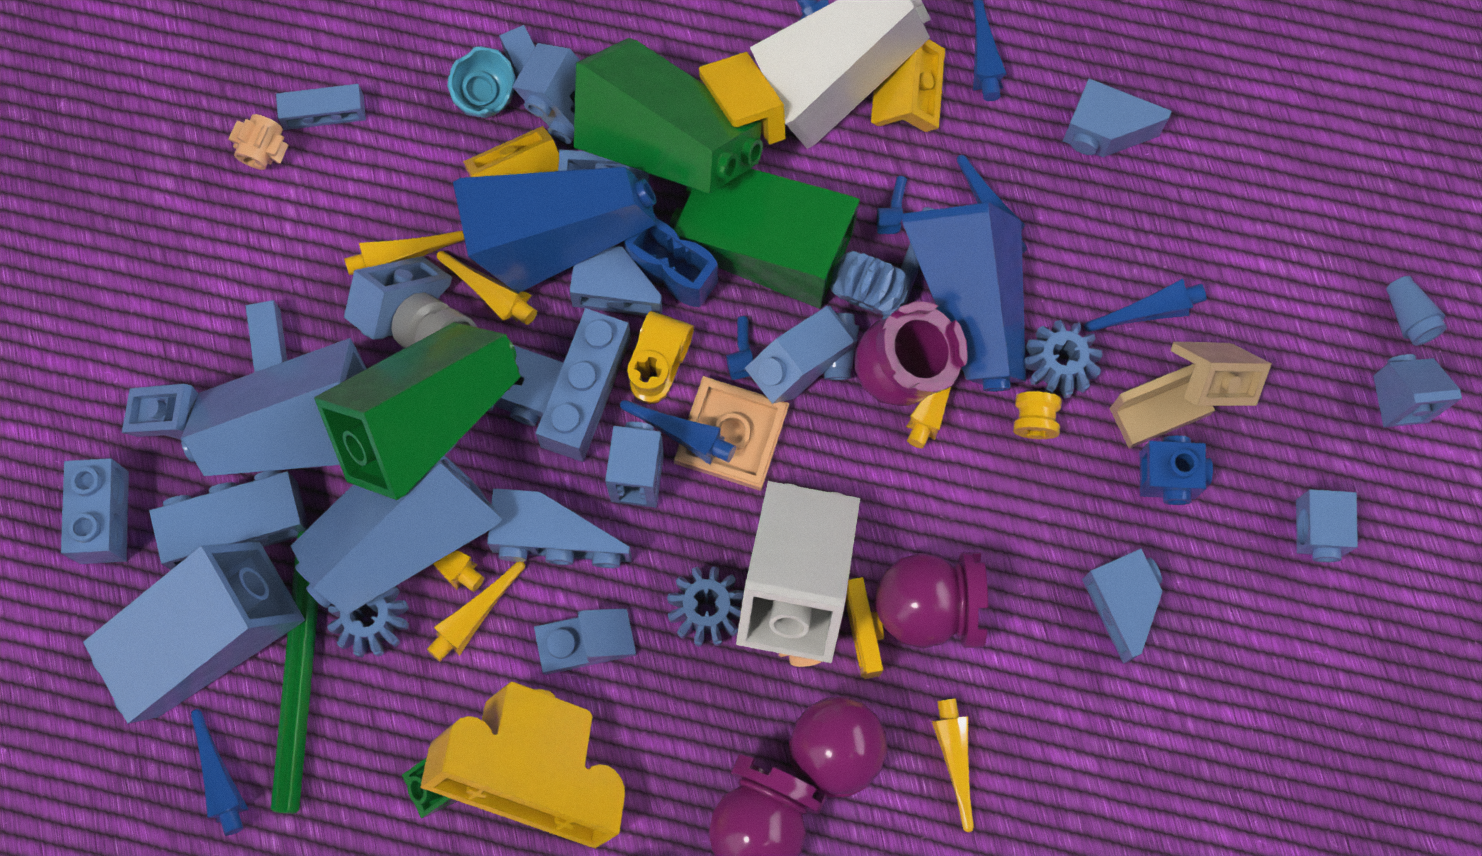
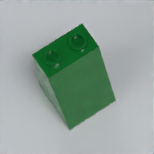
[574,38,763,194]
[669,169,860,309]
[314,322,521,500]

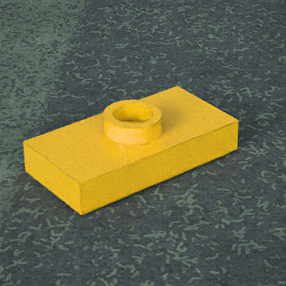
[845,577,884,679]

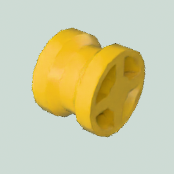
[1013,391,1062,439]

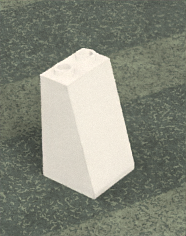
[750,0,931,149]
[736,481,860,663]

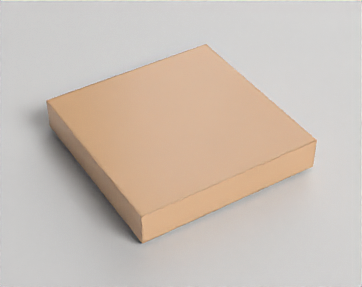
[674,376,789,491]

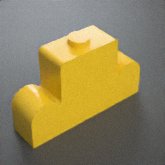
[420,682,625,849]

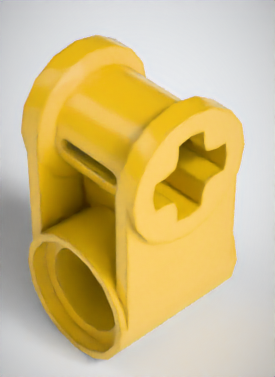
[627,311,694,404]

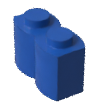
[624,218,718,307]

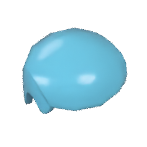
[447,46,516,118]

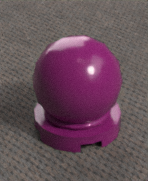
[855,301,968,406]
[874,552,988,649]
[788,697,887,799]
[709,754,827,856]

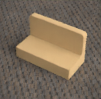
[1170,342,1272,406]
[1109,364,1215,449]

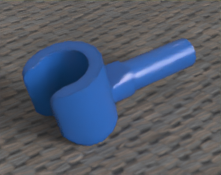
[877,176,907,234]
[726,316,753,380]

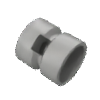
[391,292,477,348]

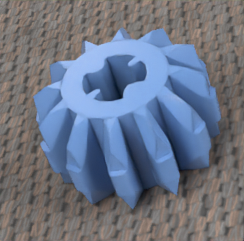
[830,251,911,316]
[1025,319,1102,399]
[667,566,744,647]
[328,586,409,657]

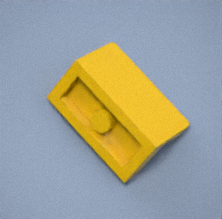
[871,39,945,132]
[699,52,785,145]
[463,126,559,177]

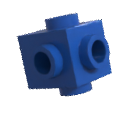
[1139,435,1213,505]

